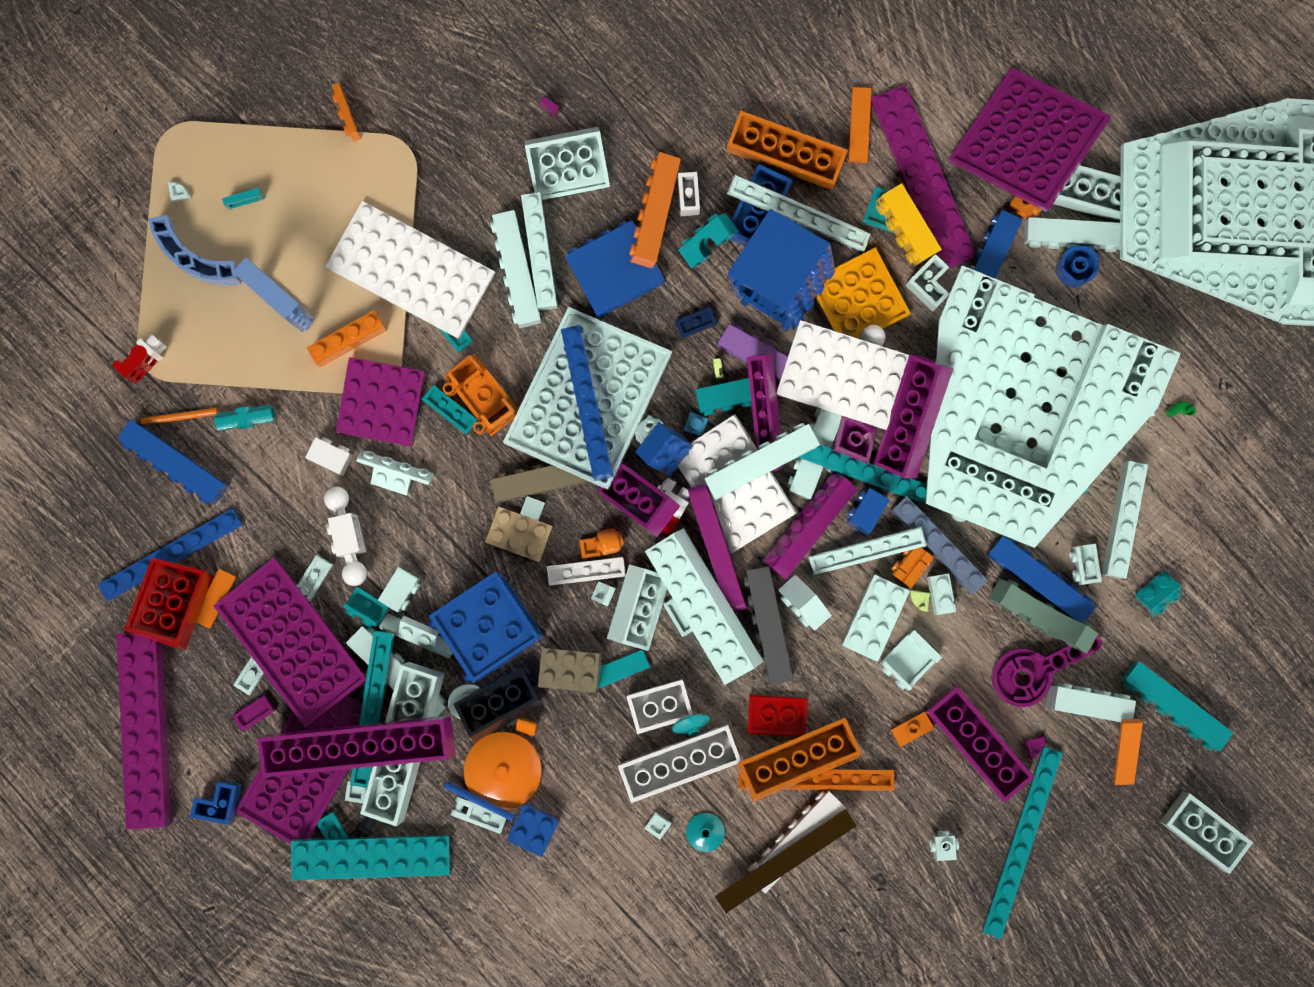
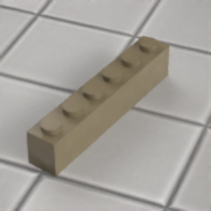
[491,465,589,503]

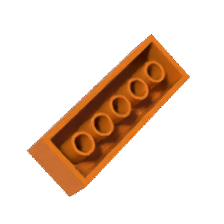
[726,110,848,191]
[737,718,862,803]

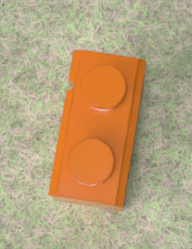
[891,547,934,589]

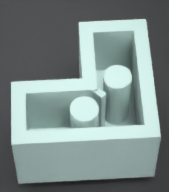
[905,254,949,312]
[779,575,832,631]

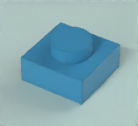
[684,412,708,437]

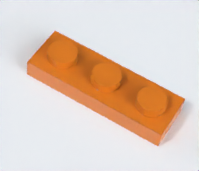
[331,83,361,142]

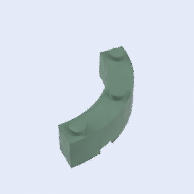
[988,579,1098,654]

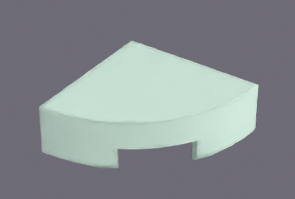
[168,182,191,202]

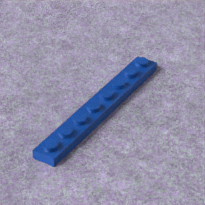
[98,508,243,601]

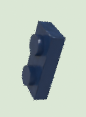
[675,307,717,340]

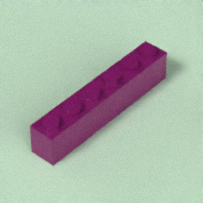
[747,353,785,471]
[763,471,857,580]

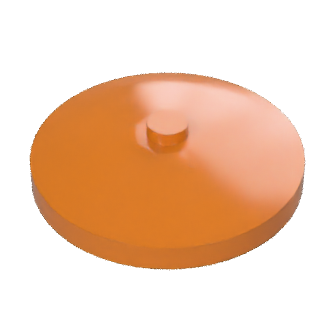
[464,731,542,810]

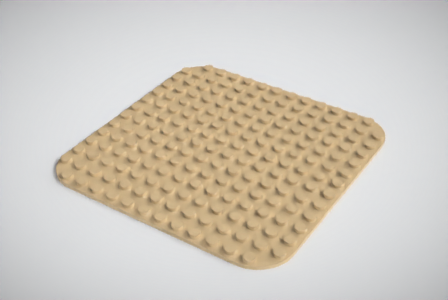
[137,121,418,394]

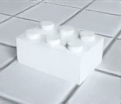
[627,679,693,734]

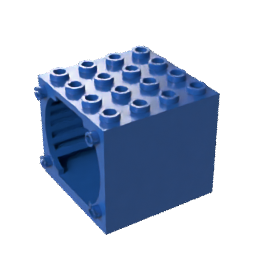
[727,209,835,331]
[428,572,545,683]

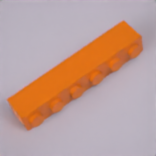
[629,152,681,268]

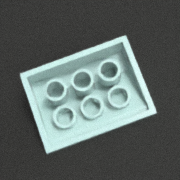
[525,127,610,200]

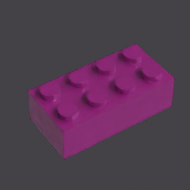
[597,463,680,537]

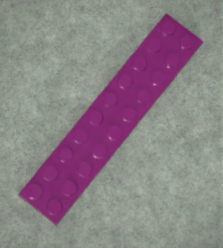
[871,85,976,270]

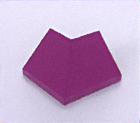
[833,416,877,464]

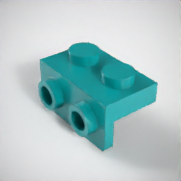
[1135,571,1182,617]
[342,587,390,628]

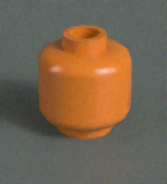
[594,528,623,555]

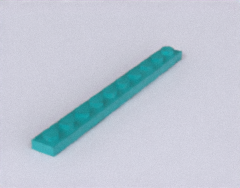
[981,746,1063,939]

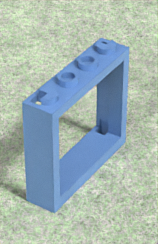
[233,257,315,332]

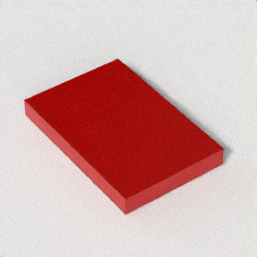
[747,695,808,737]

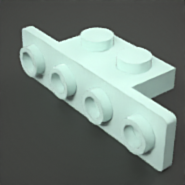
[356,451,434,495]
[379,614,453,658]

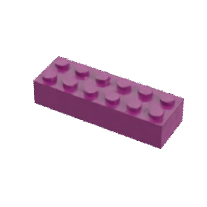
[874,355,953,478]
[924,686,1034,803]

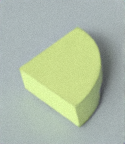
[713,358,723,381]
[910,590,930,612]

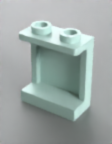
[880,630,942,691]

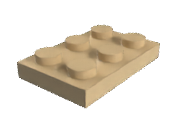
[485,506,553,562]

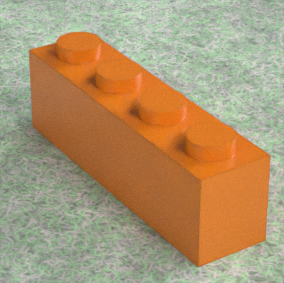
[306,310,387,367]

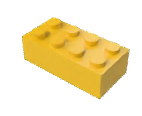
[876,183,942,266]

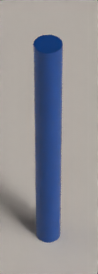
[444,781,516,822]

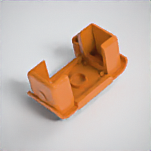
[443,353,518,437]

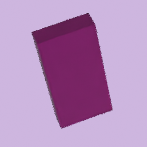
[232,694,276,732]

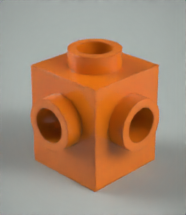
[1010,196,1042,219]

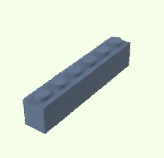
[890,496,988,594]

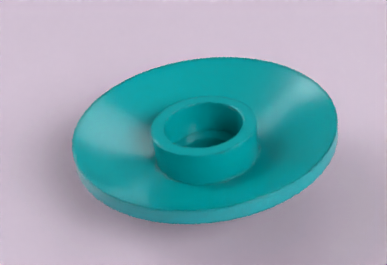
[672,714,710,736]
[686,813,725,852]

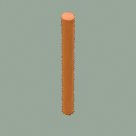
[140,407,218,426]

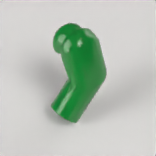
[1165,401,1196,418]

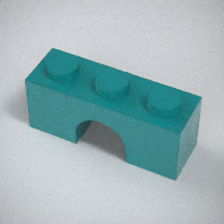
[678,213,739,268]

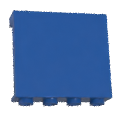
[565,221,665,319]

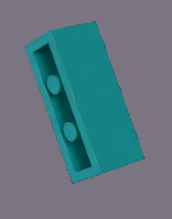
[695,378,752,416]

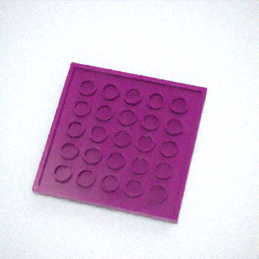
[949,67,1111,212]

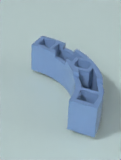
[148,215,242,286]

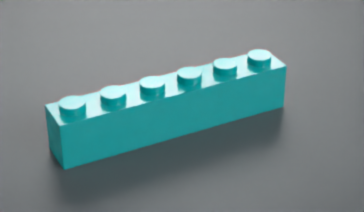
[1121,661,1234,752]

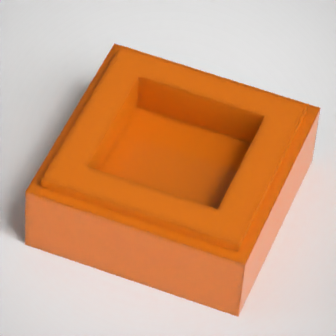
[579,537,601,559]

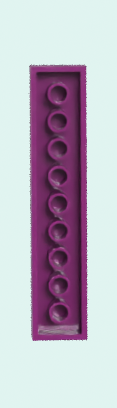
[116,633,172,830]
[257,715,456,777]

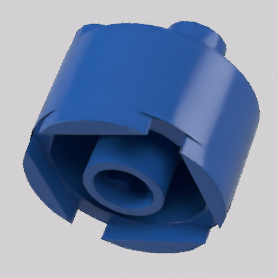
[1055,246,1099,288]

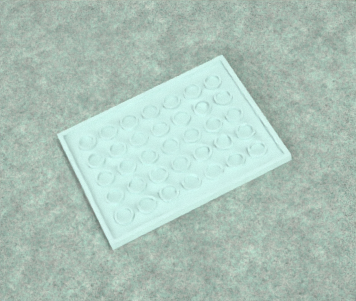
[503,307,672,490]

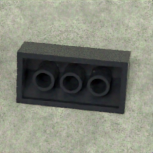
[453,667,543,742]

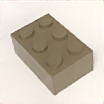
[538,648,602,693]

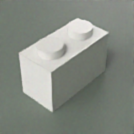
[678,172,700,216]
[305,436,353,476]

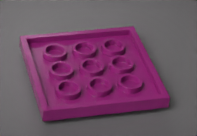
[336,357,425,447]

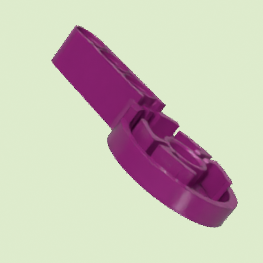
[991,636,1102,707]

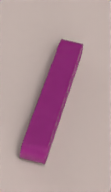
[688,483,747,613]

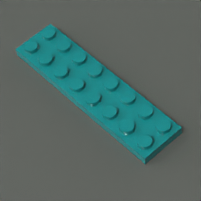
[291,835,450,880]

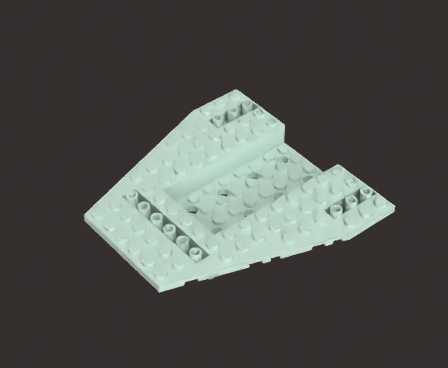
[1120,98,1314,326]
[926,266,1181,548]

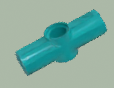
[214,405,275,431]

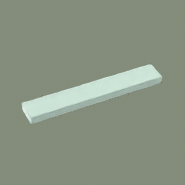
[809,526,927,575]

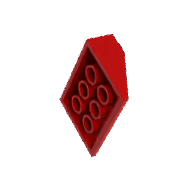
[124,558,212,650]

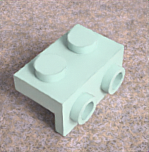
[1069,544,1102,585]

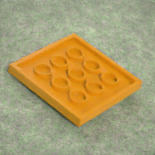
[815,247,911,340]

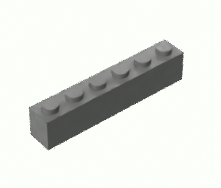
[743,566,793,685]

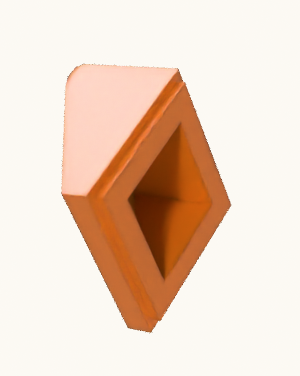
[516,718,538,737]

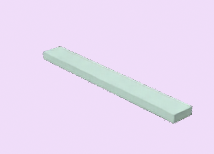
[727,175,871,252]
[233,554,334,695]

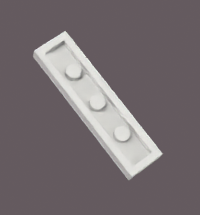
[547,557,626,586]

